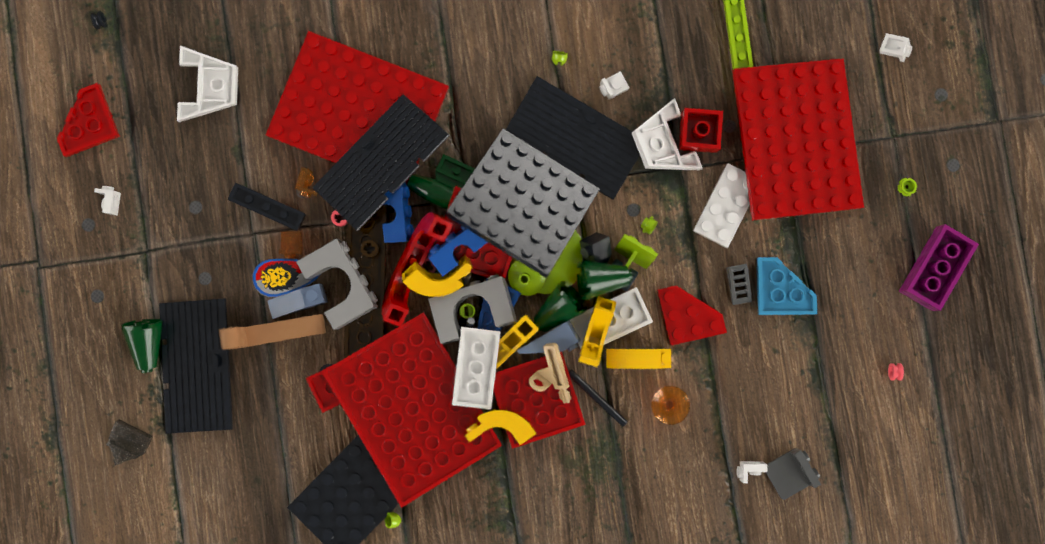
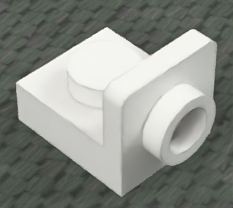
[879,33,912,62]
[599,71,629,100]
[94,186,121,216]
[737,461,767,483]

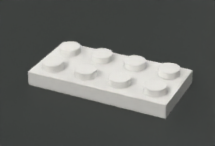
[693,163,750,248]
[570,287,653,349]
[452,327,501,409]

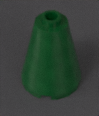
[577,261,632,300]
[533,281,587,332]
[122,319,162,373]

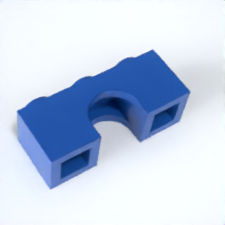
[382,182,414,243]
[428,225,488,276]

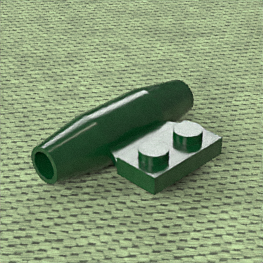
[407,154,475,210]

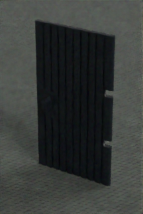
[506,76,640,200]
[312,94,450,231]
[159,298,233,434]

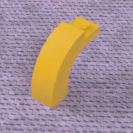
[402,255,472,297]
[579,296,616,367]
[496,315,539,369]
[465,410,536,445]

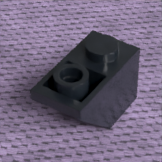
[580,232,612,264]

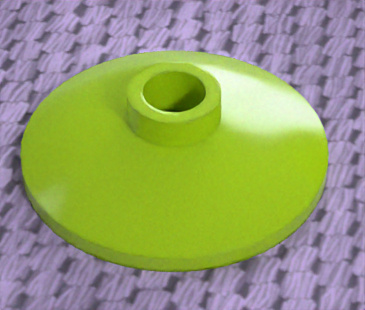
[508,260,546,296]

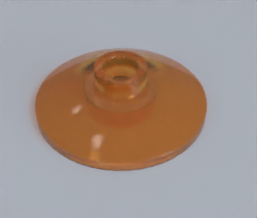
[651,386,690,425]

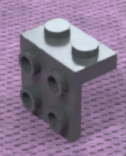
[766,448,821,500]

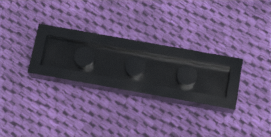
[227,182,306,231]

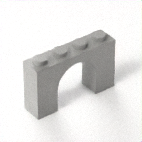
[297,239,378,330]
[429,275,517,344]

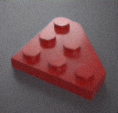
[57,83,120,157]
[657,285,727,346]

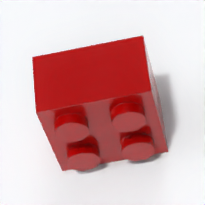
[679,108,723,153]

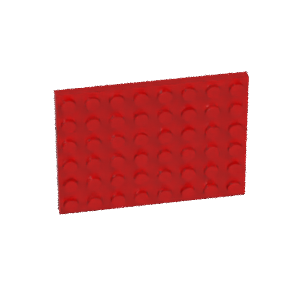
[266,31,449,185]
[732,58,864,221]
[322,312,502,508]

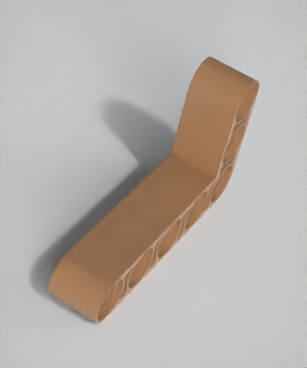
[219,314,326,350]

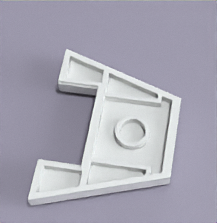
[177,46,238,122]
[632,98,703,170]

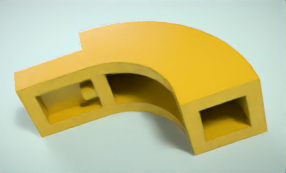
[606,349,671,369]

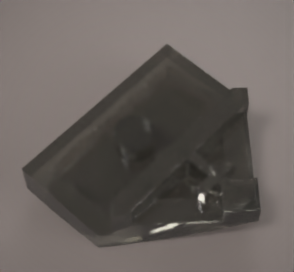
[106,419,153,465]

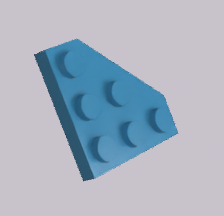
[756,257,817,315]

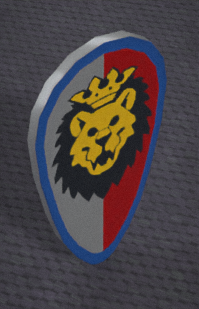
[253,258,321,297]

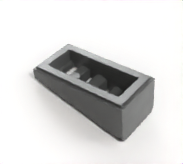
[726,264,752,305]

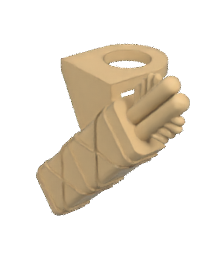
[529,343,571,403]

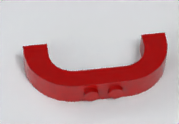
[382,212,453,327]

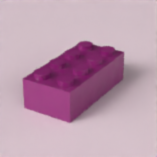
[899,224,979,311]

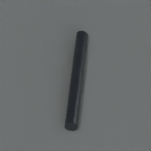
[569,369,628,427]

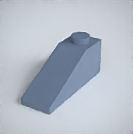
[267,283,328,319]
[517,320,581,354]

